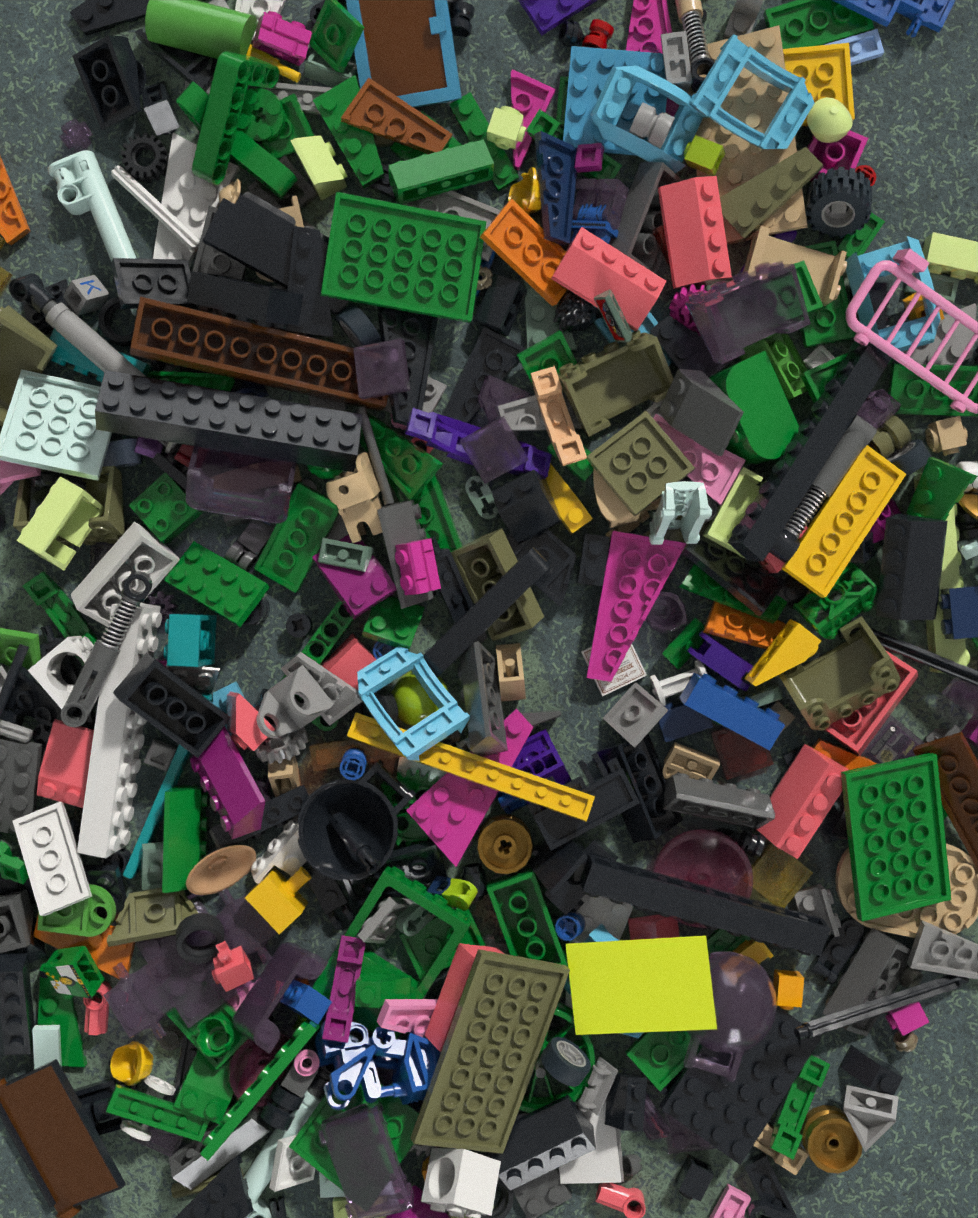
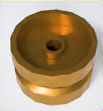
[477,814,532,874]
[800,1105,862,1173]

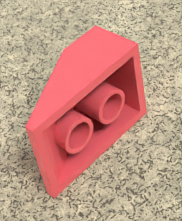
[37,719,94,808]

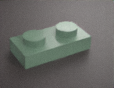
[140,842,163,890]

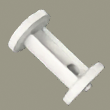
[650,660,708,706]
[120,1075,176,1141]

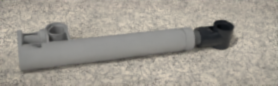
[9,273,182,455]

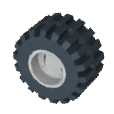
[806,167,873,238]

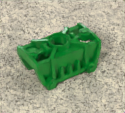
[793,562,877,640]

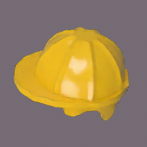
[508,167,541,214]
[110,1041,154,1086]

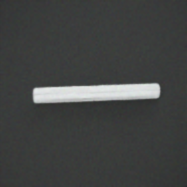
[111,165,200,252]

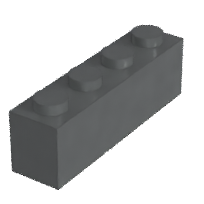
[169,1105,270,1190]

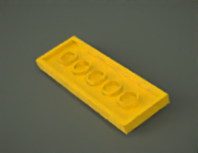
[781,445,906,598]

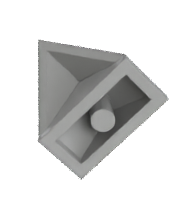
[843,1085,898,1152]

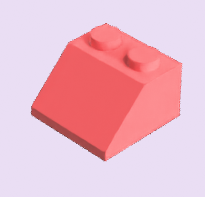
[227,691,275,751]

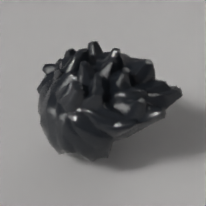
[553,290,598,332]

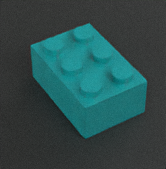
[164,614,217,667]

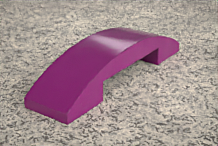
[322,935,366,1043]

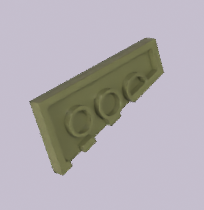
[720,147,823,240]

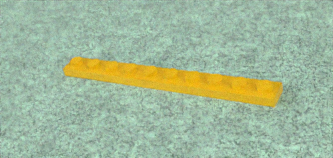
[347,713,595,822]

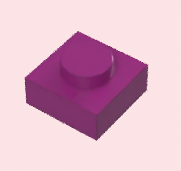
[575,143,604,173]

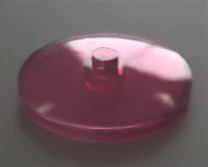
[653,829,753,928]

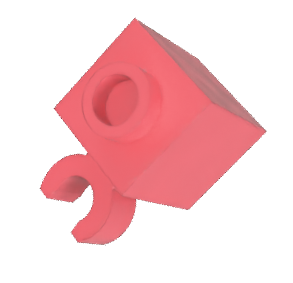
[211,941,254,992]

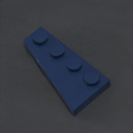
[534,131,577,246]

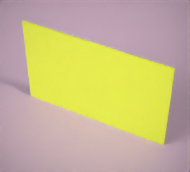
[566,936,717,1035]

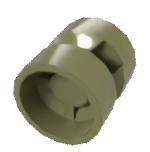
[868,415,912,459]

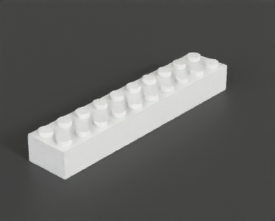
[77,603,162,858]

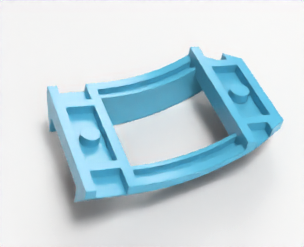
[691,34,814,149]
[590,65,709,173]
[846,236,941,351]
[357,646,470,761]

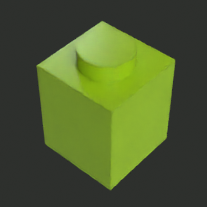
[684,135,726,176]

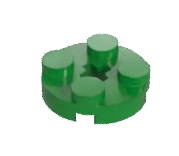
[238,88,286,142]

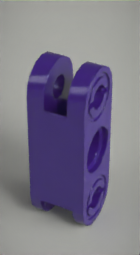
[687,631,753,692]

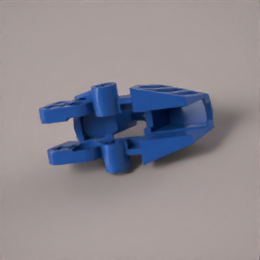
[314,1021,441,1110]

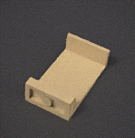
[741,226,847,306]

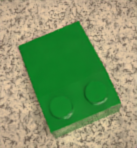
[173,1043,252,1124]

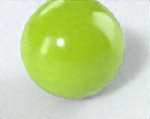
[392,671,449,727]

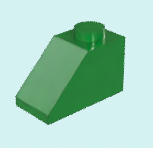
[355,972,412,1008]

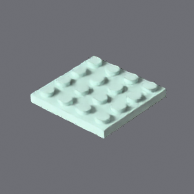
[0,369,112,481]

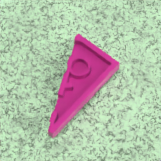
[511,69,555,171]

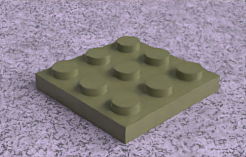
[587,410,695,517]

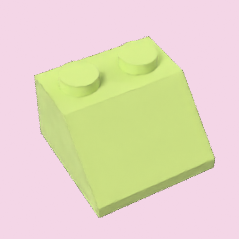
[291,135,348,201]

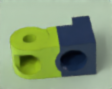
[427,876,478,910]

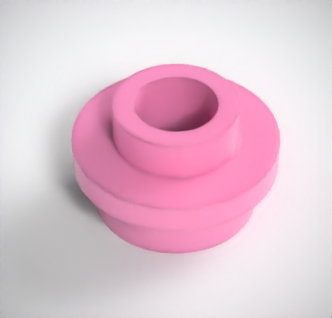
[294,1049,320,1076]

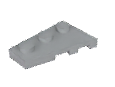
[281,652,363,725]

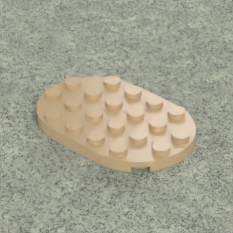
[835,843,978,938]

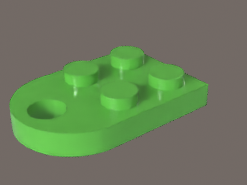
[37,884,116,937]

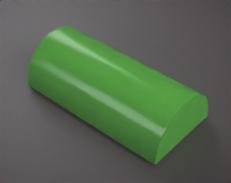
[145,0,258,59]

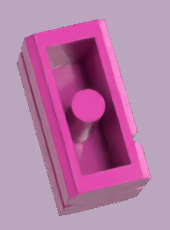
[252,11,312,66]
[395,538,441,595]

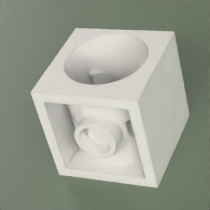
[28,635,94,709]
[421,1148,501,1218]

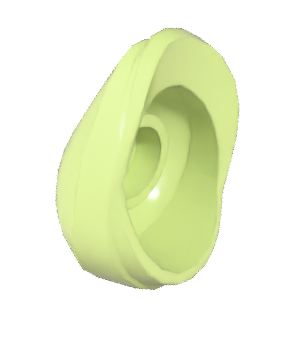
[807,97,853,143]

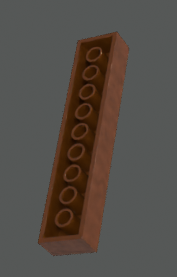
[130,297,389,412]

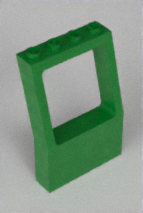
[312,866,472,1039]

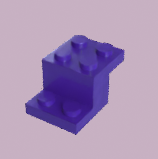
[512,729,572,809]

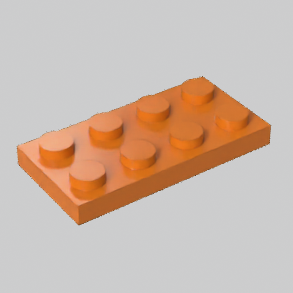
[480,199,568,306]

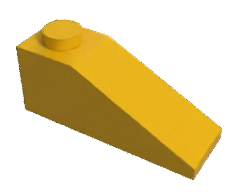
[545,463,593,534]
[744,619,821,686]

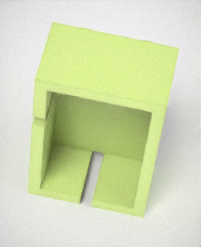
[702,467,766,559]
[17,477,105,571]

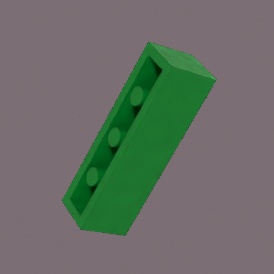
[388,139,494,205]

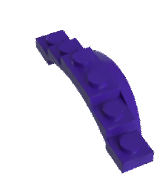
[405,408,552,478]

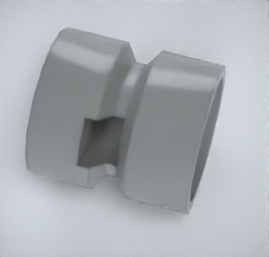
[629,102,675,149]

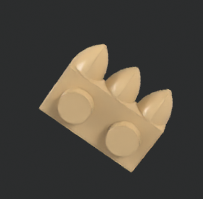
[663,742,720,780]

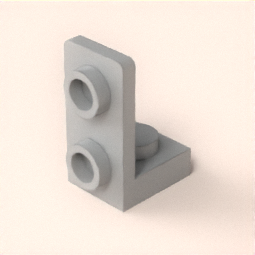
[723,0,764,39]

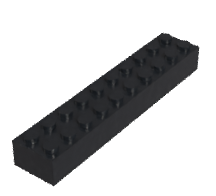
[95,370,363,472]

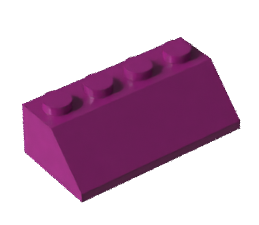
[190,726,265,839]

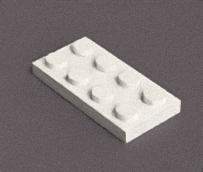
[13,802,92,916]

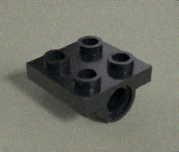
[74,1078,130,1136]

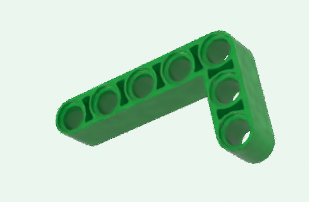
[192,51,279,185]
[176,81,298,199]
[280,601,356,731]

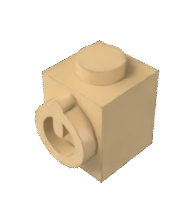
[925,416,968,456]

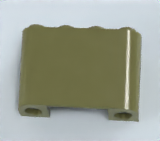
[0,305,58,427]
[558,330,673,436]
[13,466,125,547]
[779,616,901,731]

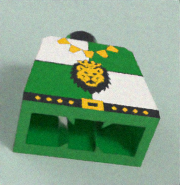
[39,946,104,998]

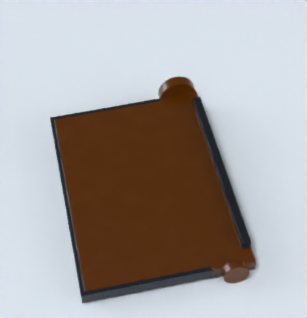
[0,1059,126,1218]

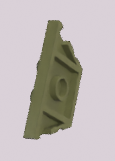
[107,887,198,947]

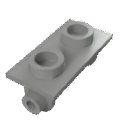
[578,1057,618,1116]

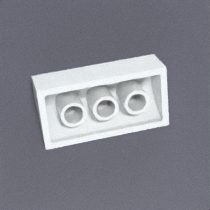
[71,522,180,627]

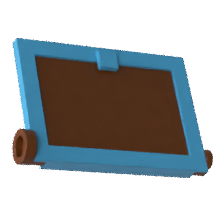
[346,0,462,108]

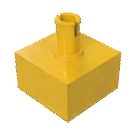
[245,867,312,934]

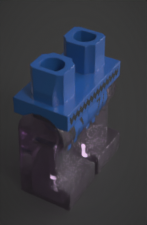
[571,179,629,244]

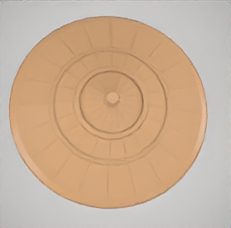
[186,845,256,895]

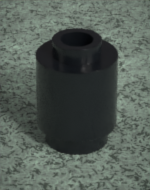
[461,863,488,901]

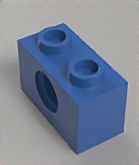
[277,978,332,1024]

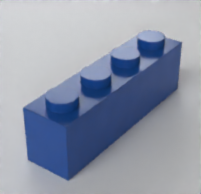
[679,673,785,751]

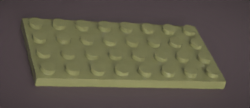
[411,949,570,1154]

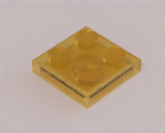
[742,842,813,908]

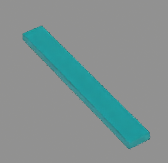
[123,692,213,879]

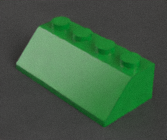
[162,785,210,893]

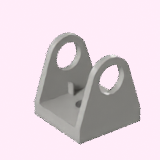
[256,665,334,738]

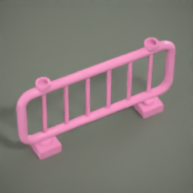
[845,248,978,414]

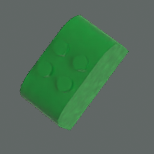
[709,351,799,468]

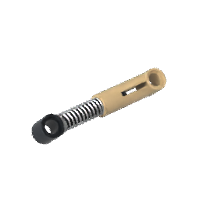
[675,0,714,93]

